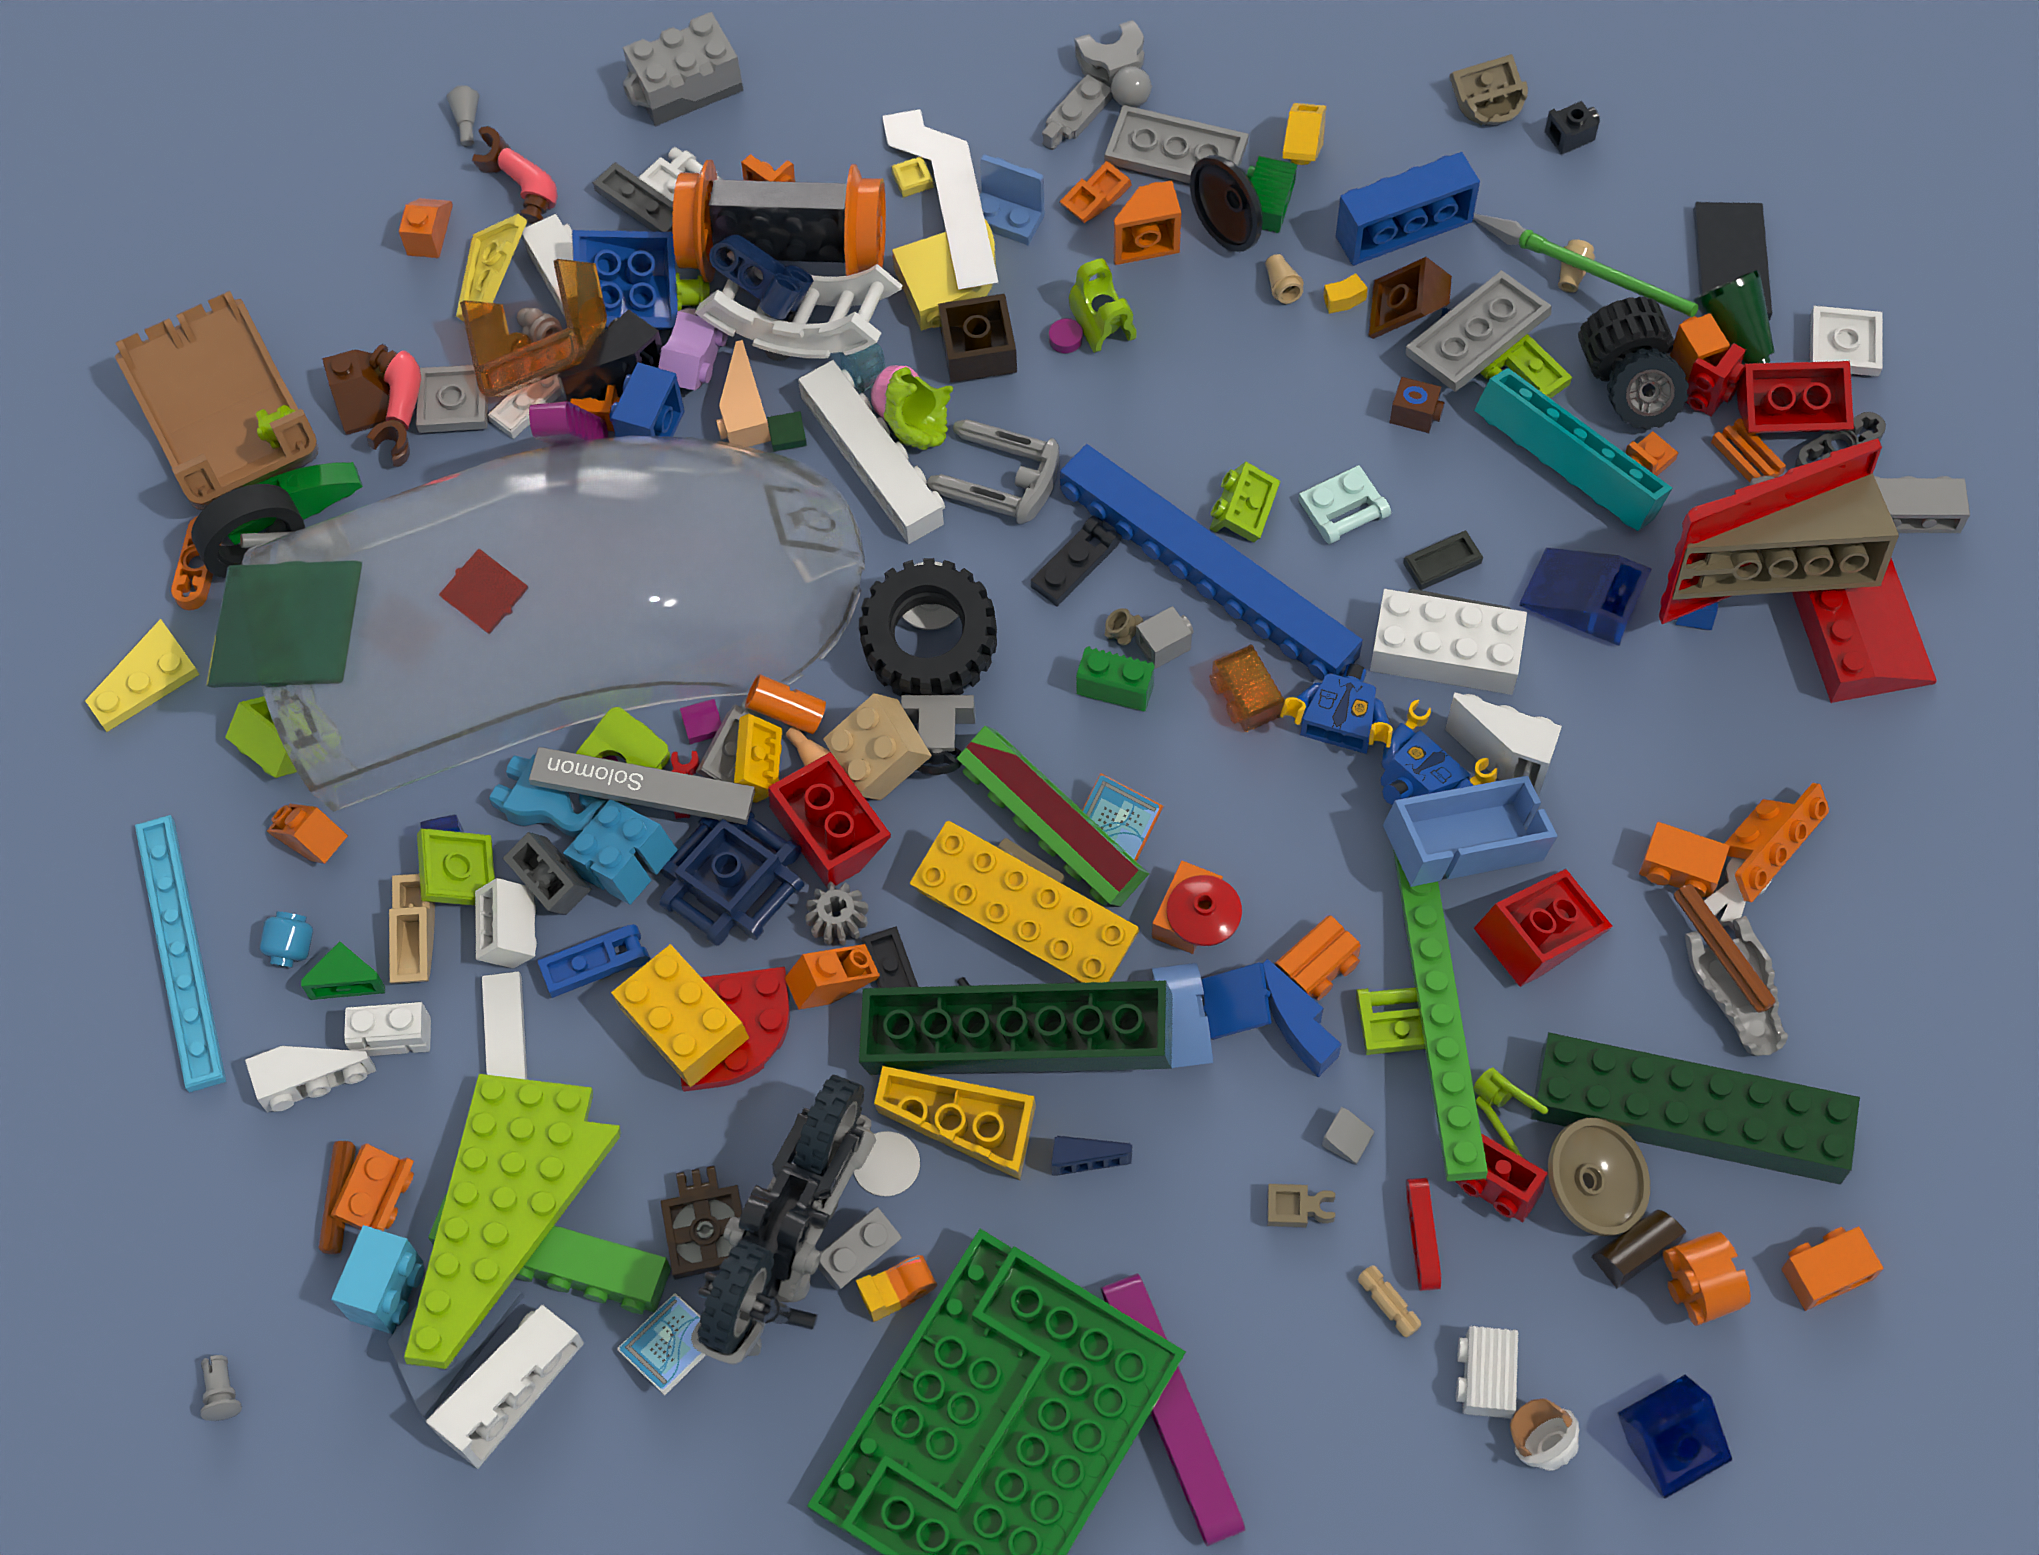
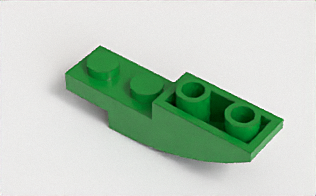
[227,462,363,545]

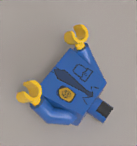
[1280,664,1393,754]
[1380,700,1497,805]

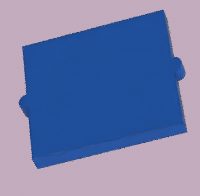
[1202,962,1272,1040]

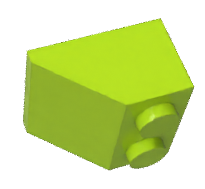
[225,690,338,778]

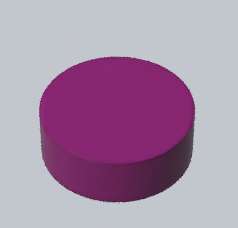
[1049,319,1083,353]

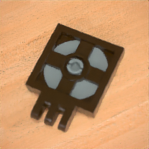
[661,1165,743,1279]

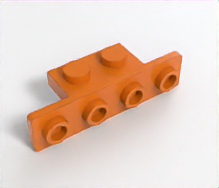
[1724,783,1829,902]

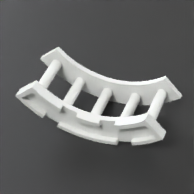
[695,251,903,358]

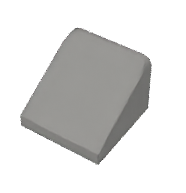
[1322,1107,1375,1165]

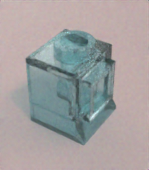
[840,343,885,393]

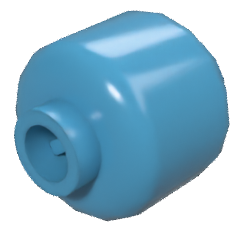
[260,911,313,968]

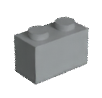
[817,1207,902,1290]

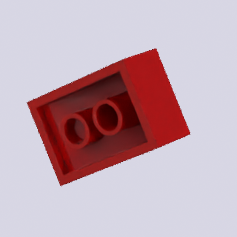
[1473,869,1613,987]

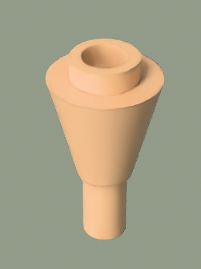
[786,727,831,766]

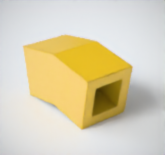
[1323,273,1368,314]

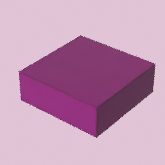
[680,699,721,744]

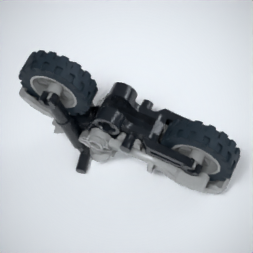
[691,1075,876,1364]

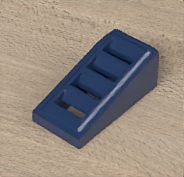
[1052,1136,1132,1176]

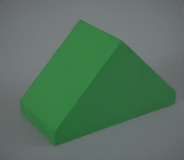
[301,941,385,1000]

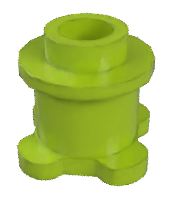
[676,273,710,311]
[256,405,295,449]

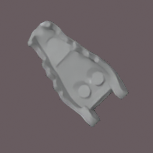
[1685,915,1788,1056]

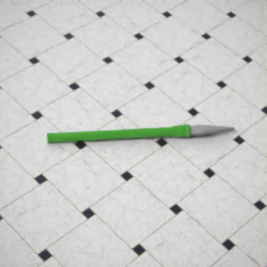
[1473,214,1698,317]

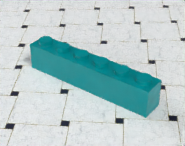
[1474,368,1673,531]

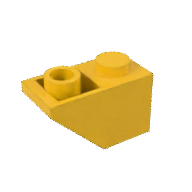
[1282,103,1326,165]

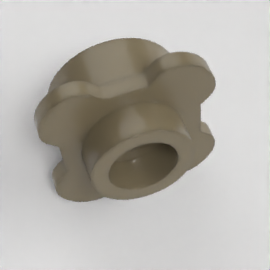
[1105,608,1143,646]

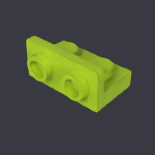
[1210,461,1280,543]

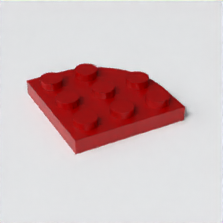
[681,966,790,1092]

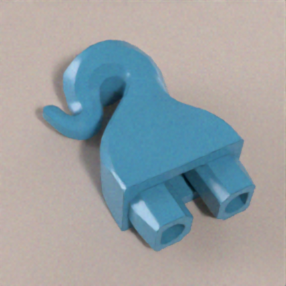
[489,755,607,838]

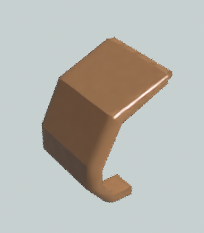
[115,291,319,511]

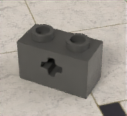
[503,832,592,915]

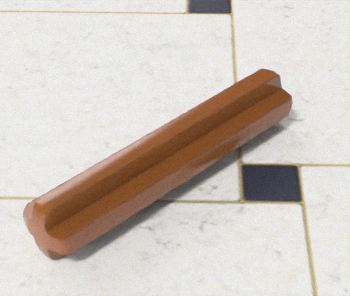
[319,1141,356,1254]

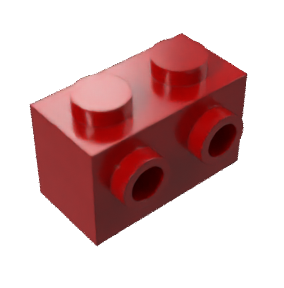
[1455,1133,1548,1223]

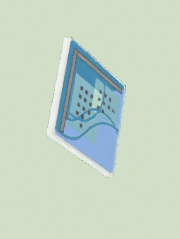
[617,1293,706,1395]

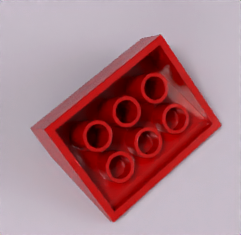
[1792,558,1937,703]

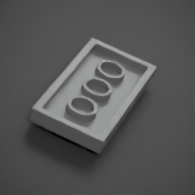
[1105,105,1249,183]
[1406,270,1552,392]

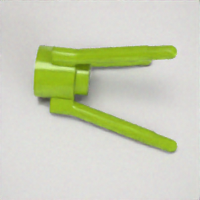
[1473,1067,1548,1158]

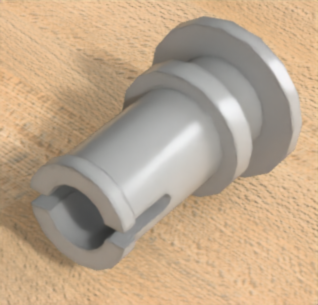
[200,1355,242,1421]

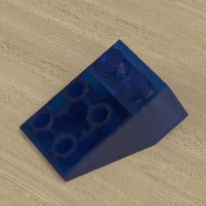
[1519,548,1652,646]

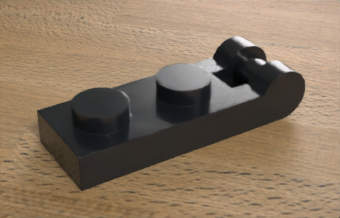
[1030,515,1122,606]

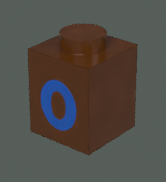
[1389,377,1445,433]

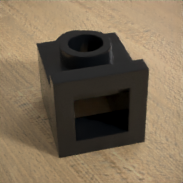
[1544,101,1600,155]

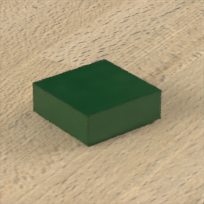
[767,411,807,452]

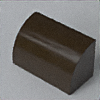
[1592,1210,1687,1289]

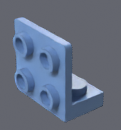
[979,154,1045,246]

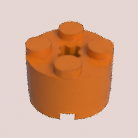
[1663,1232,1751,1326]

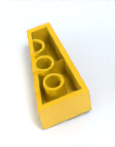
[874,1066,1036,1180]

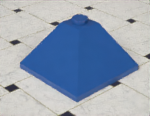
[572,230,678,330]

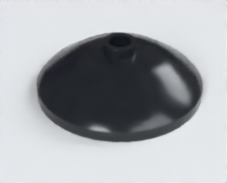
[1190,155,1263,252]

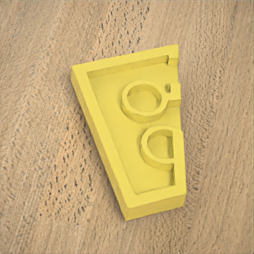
[456,214,528,323]
[85,619,200,732]

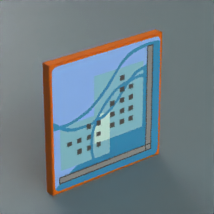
[1082,773,1164,861]

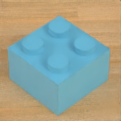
[331,1225,424,1334]

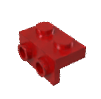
[1685,343,1746,417]

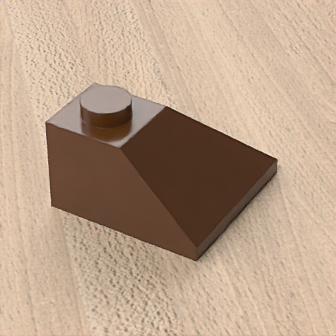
[1369,257,1452,339]
[322,349,390,435]

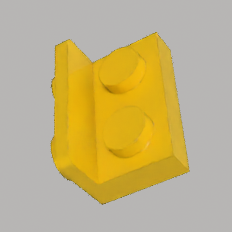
[734,713,782,803]

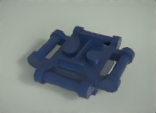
[659,811,805,946]

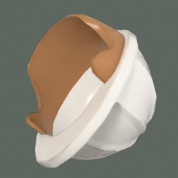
[1510,1398,1579,1471]

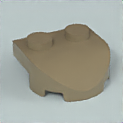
[1449,54,1528,125]

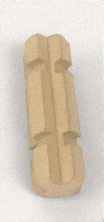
[1358,1265,1421,1337]

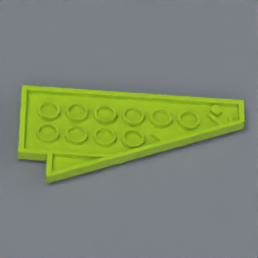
[404,1074,621,1369]

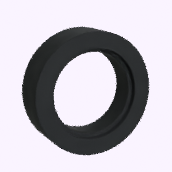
[191,484,305,579]

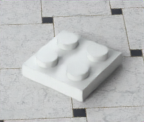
[1810,306,1883,376]

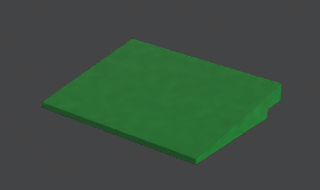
[807,1228,1186,1555]

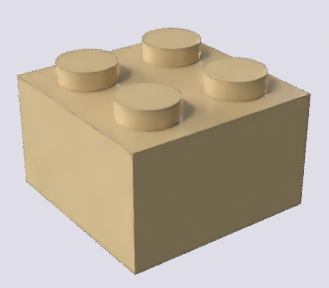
[823,693,932,801]

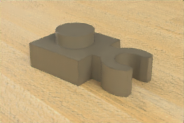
[1267,1184,1335,1227]

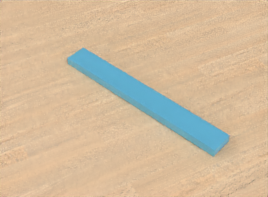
[135,815,226,1093]

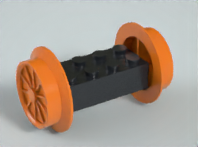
[673,159,886,283]

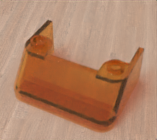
[460,259,607,397]

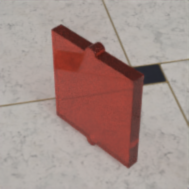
[439,548,529,635]

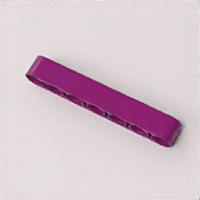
[529,401,609,454]
[1101,1273,1245,1546]

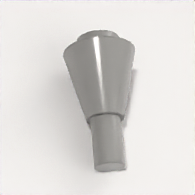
[447,86,479,146]

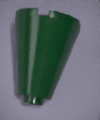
[1693,270,1775,365]

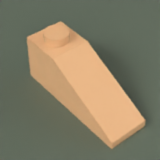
[716,340,771,451]

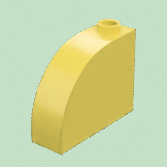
[892,219,996,331]

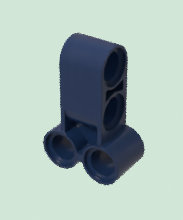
[709,235,814,320]

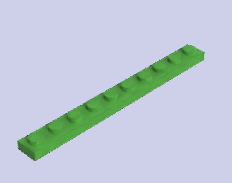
[1393,849,1488,1181]

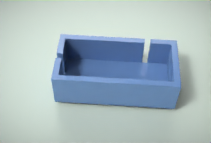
[1383,776,1557,887]

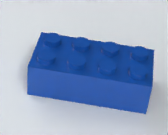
[1335,152,1480,266]

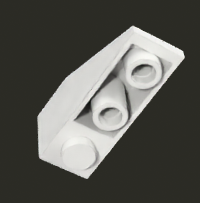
[245,1046,376,1112]

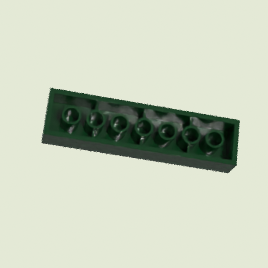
[859,980,1173,1075]
[1530,1032,1860,1185]

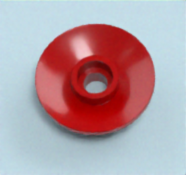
[1167,875,1242,946]

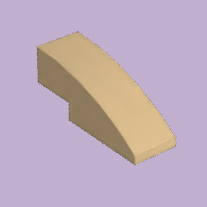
[389,874,435,984]

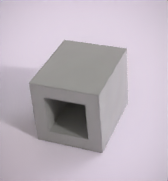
[1136,606,1194,669]

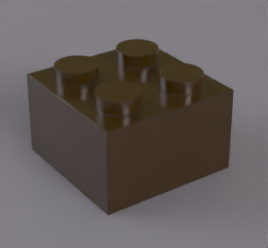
[938,293,1017,383]

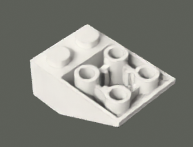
[1445,692,1562,796]

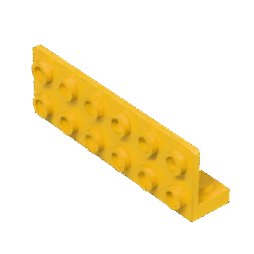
[909,821,1139,983]

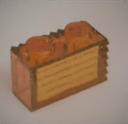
[1209,644,1285,732]

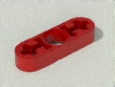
[1406,1178,1441,1291]

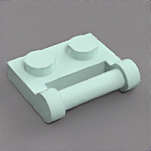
[1298,465,1391,544]

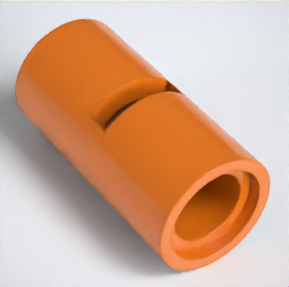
[745,674,826,734]

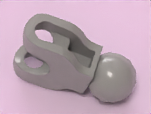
[1075,20,1152,107]

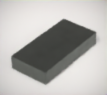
[1403,530,1483,590]

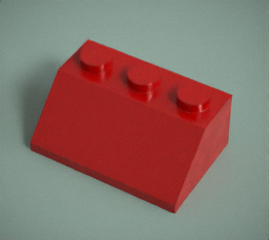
[1736,361,1854,433]
[768,752,891,889]

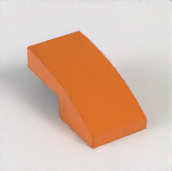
[1060,161,1132,223]

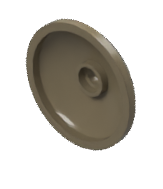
[1548,1118,1650,1236]

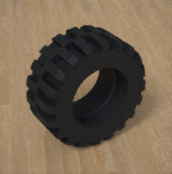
[859,558,997,696]

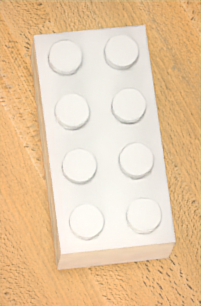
[1370,589,1527,695]

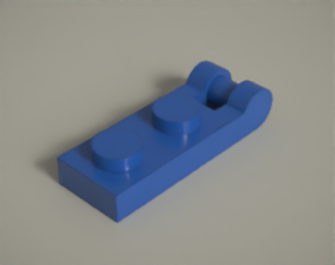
[537,924,650,998]

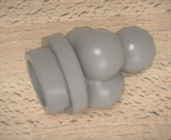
[517,307,563,349]

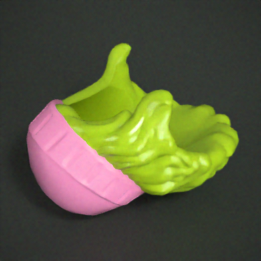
[871,365,953,450]

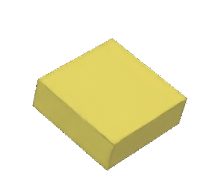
[891,157,934,197]

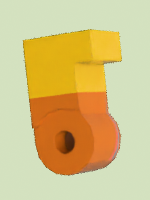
[856,1255,937,1322]

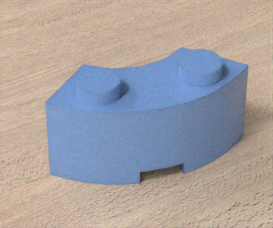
[1152,963,1213,1068]

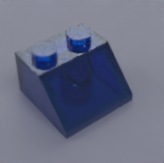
[1617,1374,1733,1499]

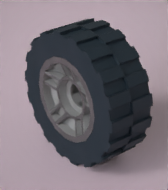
[1607,348,1689,430]

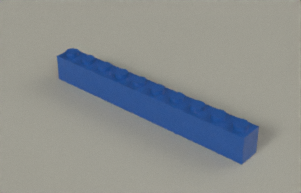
[1060,444,1363,680]

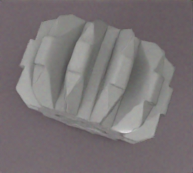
[805,882,869,946]

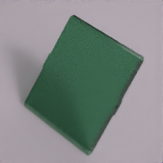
[206,560,363,688]

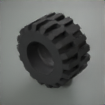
[1578,296,1674,382]

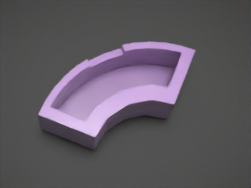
[658,308,728,391]

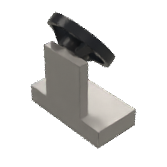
[901,695,976,775]

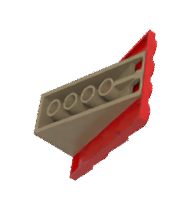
[1659,438,1899,624]

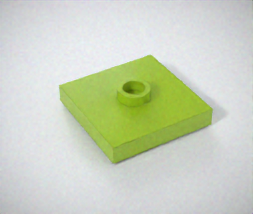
[417,828,495,906]

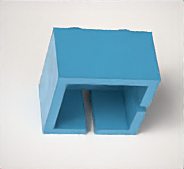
[563,800,677,905]

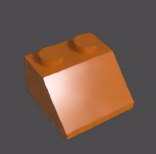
[1114,180,1182,265]

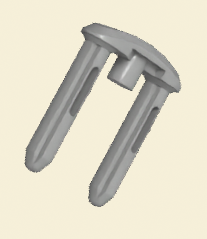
[927,419,1060,524]

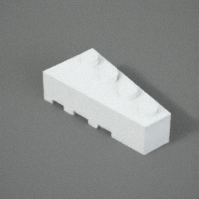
[426,1305,584,1469]

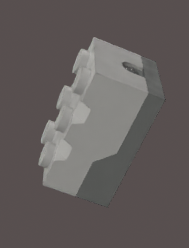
[623,12,743,126]

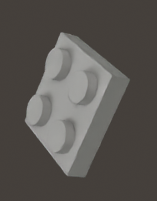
[416,364,489,433]

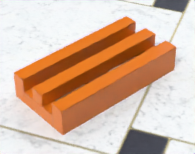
[1711,418,1786,483]

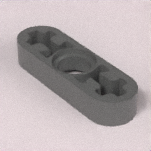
[1795,412,1886,467]

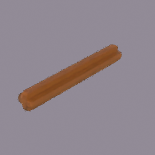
[1674,884,1776,1013]

